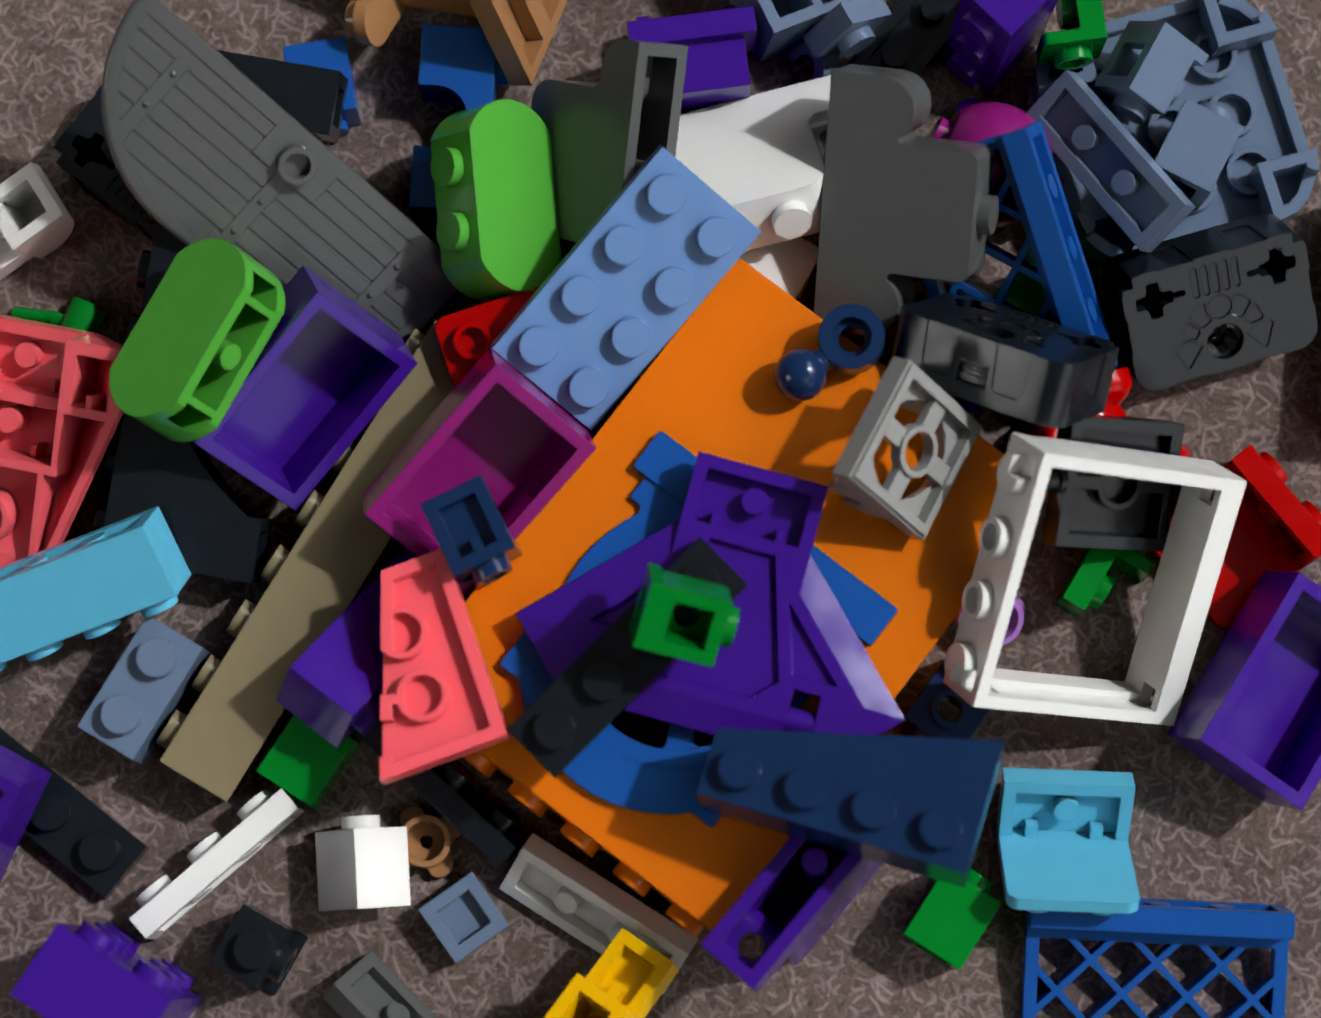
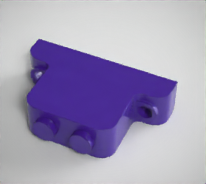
[701,836,883,993]

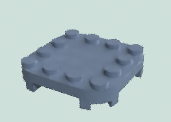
[1030,0,1320,267]

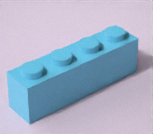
[0,506,192,672]

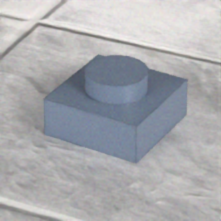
[418,872,510,964]

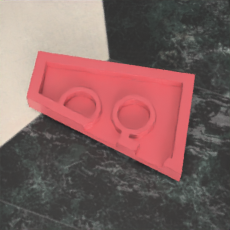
[379,549,511,785]

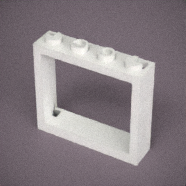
[943,432,1247,726]

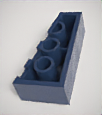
[696,728,1004,888]

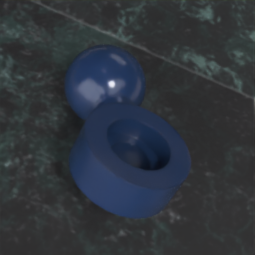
[774,304,885,401]

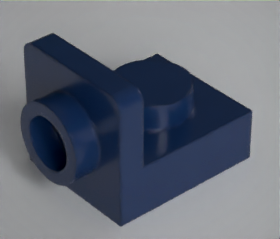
[420,474,523,587]

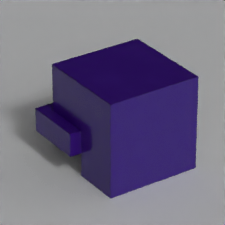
[627,5,757,114]

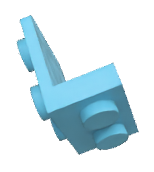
[996,767,1140,916]

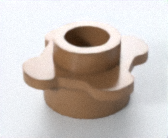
[399,806,462,878]

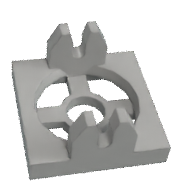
[828,356,983,541]

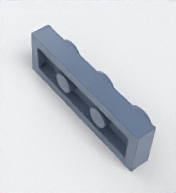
[1026,70,1195,252]

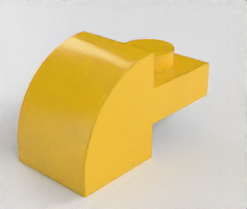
[544,928,679,1018]

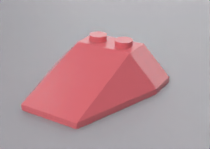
[0,314,124,567]

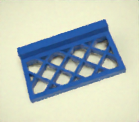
[923,120,1119,412]
[1020,898,1295,1018]

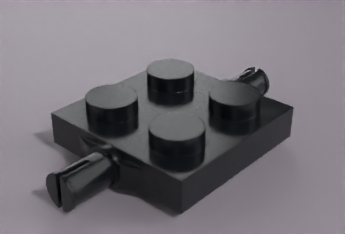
[1042,415,1215,552]

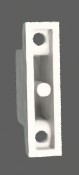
[675,75,831,252]

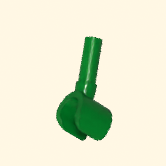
[11,297,105,333]

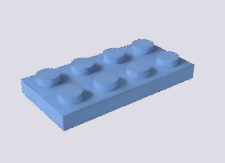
[491,145,761,431]

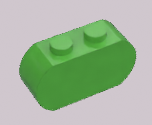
[430,99,562,301]
[109,238,285,442]

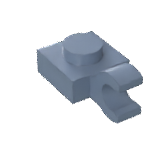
[788,0,892,81]

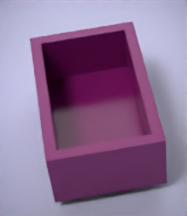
[362,347,596,595]

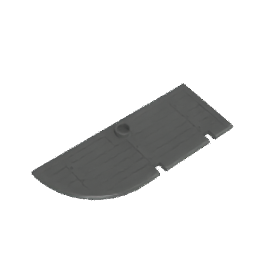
[101,0,458,344]

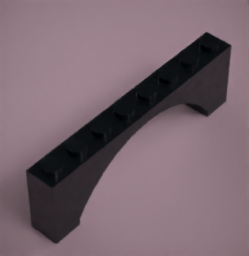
[93,50,349,583]

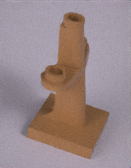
[345,0,568,86]

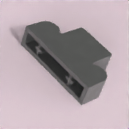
[814,64,999,329]

